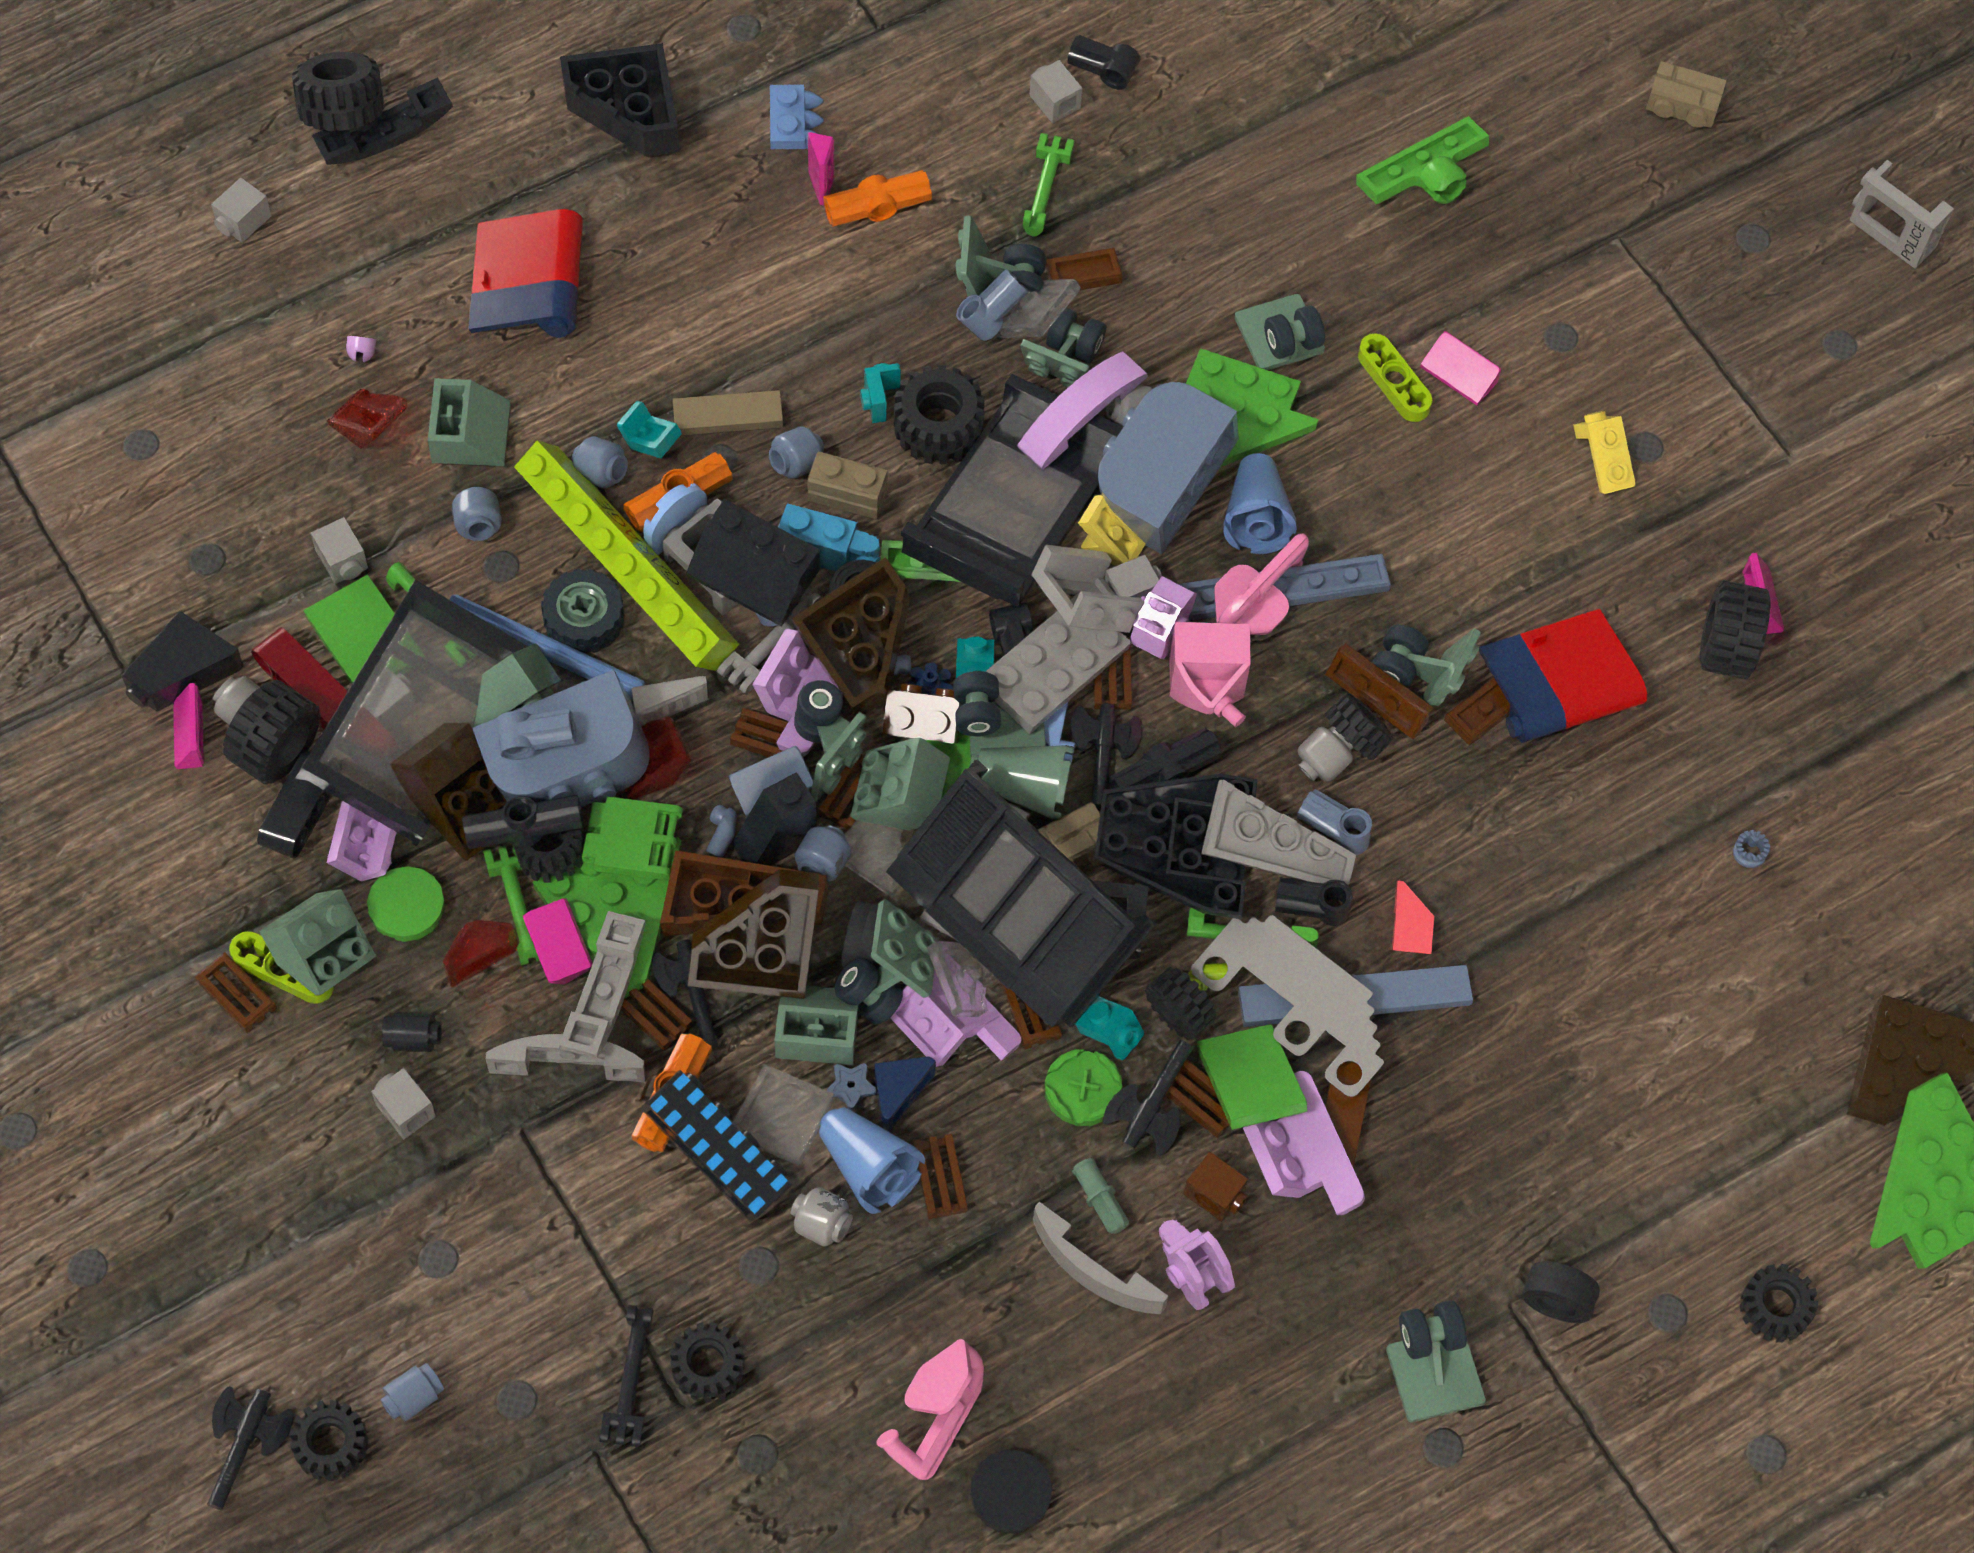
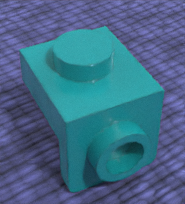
[860,363,901,423]
[617,401,682,459]
[956,636,994,678]
[1075,996,1144,1061]

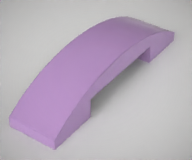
[1018,351,1148,471]

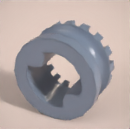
[1733,830,1770,868]

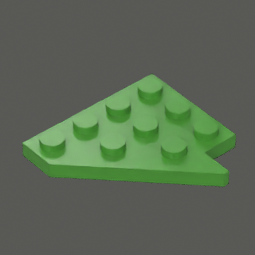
[1186,348,1319,467]
[533,837,682,998]
[1870,1073,1974,1269]

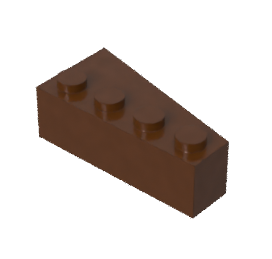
[660,850,829,936]

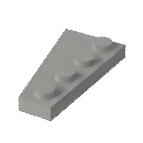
[1201,780,1356,885]

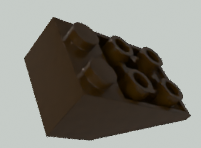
[390,723,507,861]

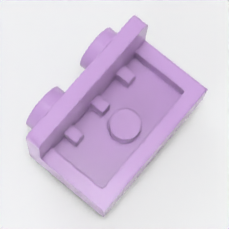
[326,801,402,882]

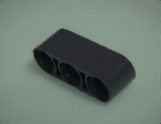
[257,750,342,859]

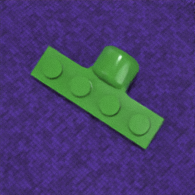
[1356,116,1489,205]

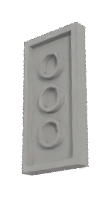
[985,593,1132,734]

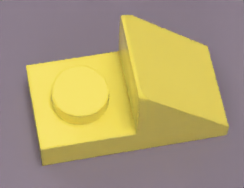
[1078,495,1145,566]

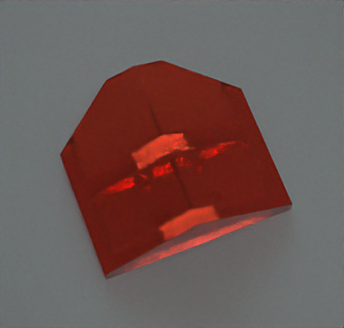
[327,389,407,449]
[625,717,691,800]
[443,920,518,988]

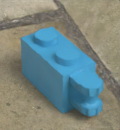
[778,503,880,571]

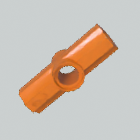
[823,170,932,227]
[623,452,733,532]
[632,1034,712,1152]

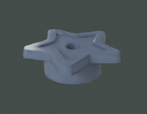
[826,1063,877,1111]

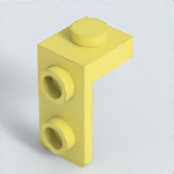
[1573,411,1635,494]

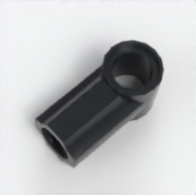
[1067,35,1141,90]
[989,603,1033,656]
[1275,877,1353,926]

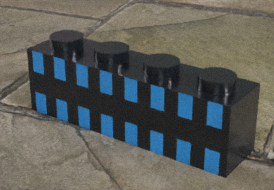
[640,1070,791,1222]

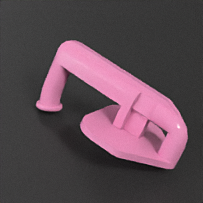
[1214,534,1309,635]
[877,1339,984,1480]

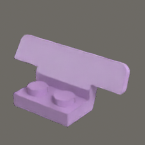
[752,629,833,756]
[890,947,1021,1067]
[1243,1071,1365,1215]

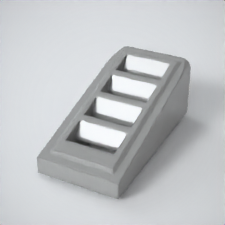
[631,676,708,727]

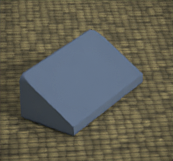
[728,746,813,817]

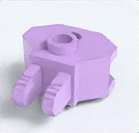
[1130,576,1197,659]
[1159,1219,1235,1310]

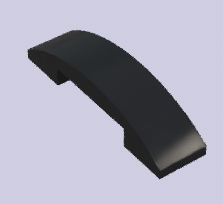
[312,77,453,165]

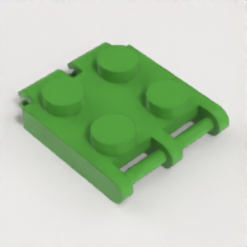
[582,797,683,880]

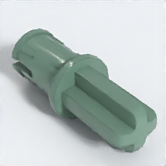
[1072,1158,1129,1234]

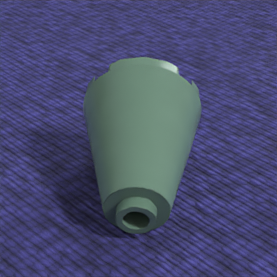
[970,745,1074,820]

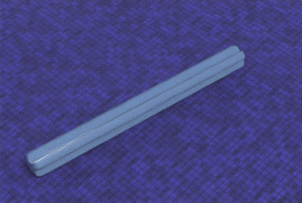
[449,594,645,700]

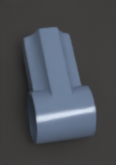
[956,269,1029,341]
[497,709,577,760]
[1297,789,1372,855]

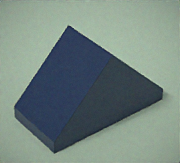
[874,1056,936,1132]

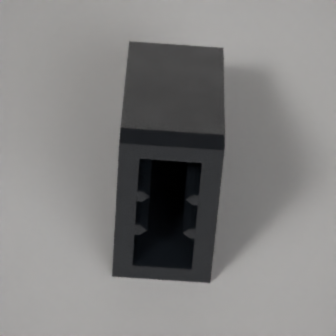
[121,611,243,712]
[732,772,817,866]

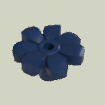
[907,663,954,695]

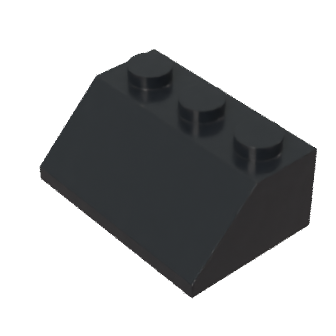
[686,499,820,627]

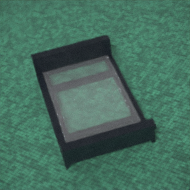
[296,580,528,846]

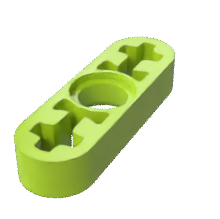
[1358,334,1432,422]
[229,931,334,1004]

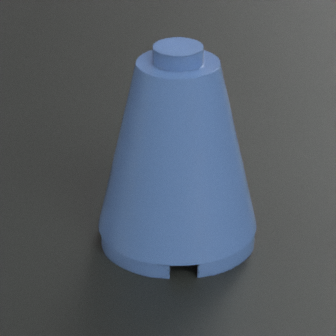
[1223,453,1297,554]
[819,1107,925,1214]

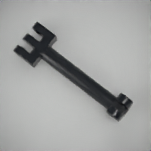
[599,1305,654,1447]

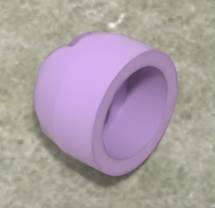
[346,336,376,362]

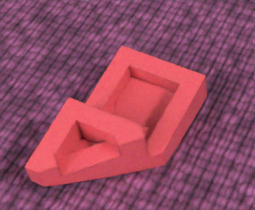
[1392,881,1434,955]

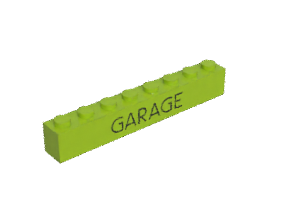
[514,440,739,671]

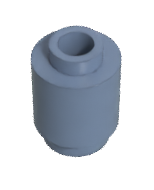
[380,1363,444,1422]

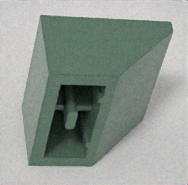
[428,378,511,466]
[474,643,561,727]
[850,737,950,830]
[260,889,376,996]
[774,986,860,1065]

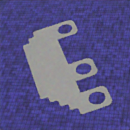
[1191,915,1384,1097]

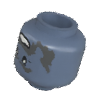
[795,826,851,882]

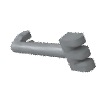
[717,587,822,694]

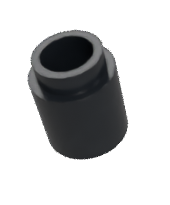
[382,1012,442,1052]

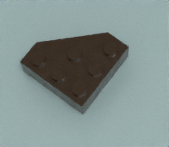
[792,557,910,717]
[688,869,819,999]
[1847,994,1974,1126]

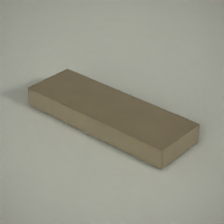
[672,390,783,435]

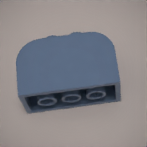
[1098,382,1239,555]
[472,670,650,807]

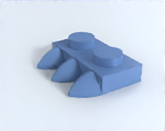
[770,85,824,149]

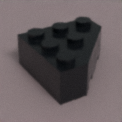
[560,43,680,156]

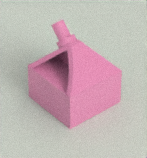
[1169,622,1250,727]

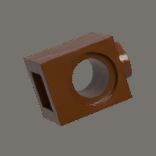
[1183,1152,1248,1222]

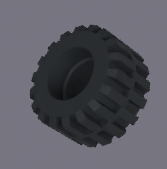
[292,52,384,131]
[894,365,985,465]
[1700,580,1771,680]
[223,680,321,785]

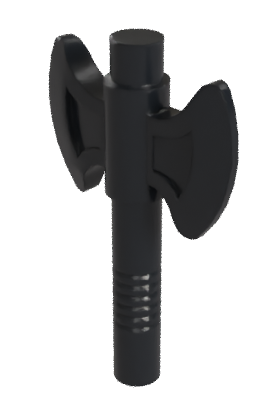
[1071,703,1141,811]
[652,939,718,1049]
[1103,1040,1193,1156]
[207,1386,293,1510]

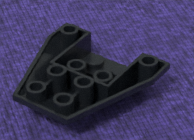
[1094,773,1258,919]

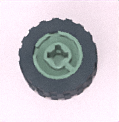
[541,569,625,654]

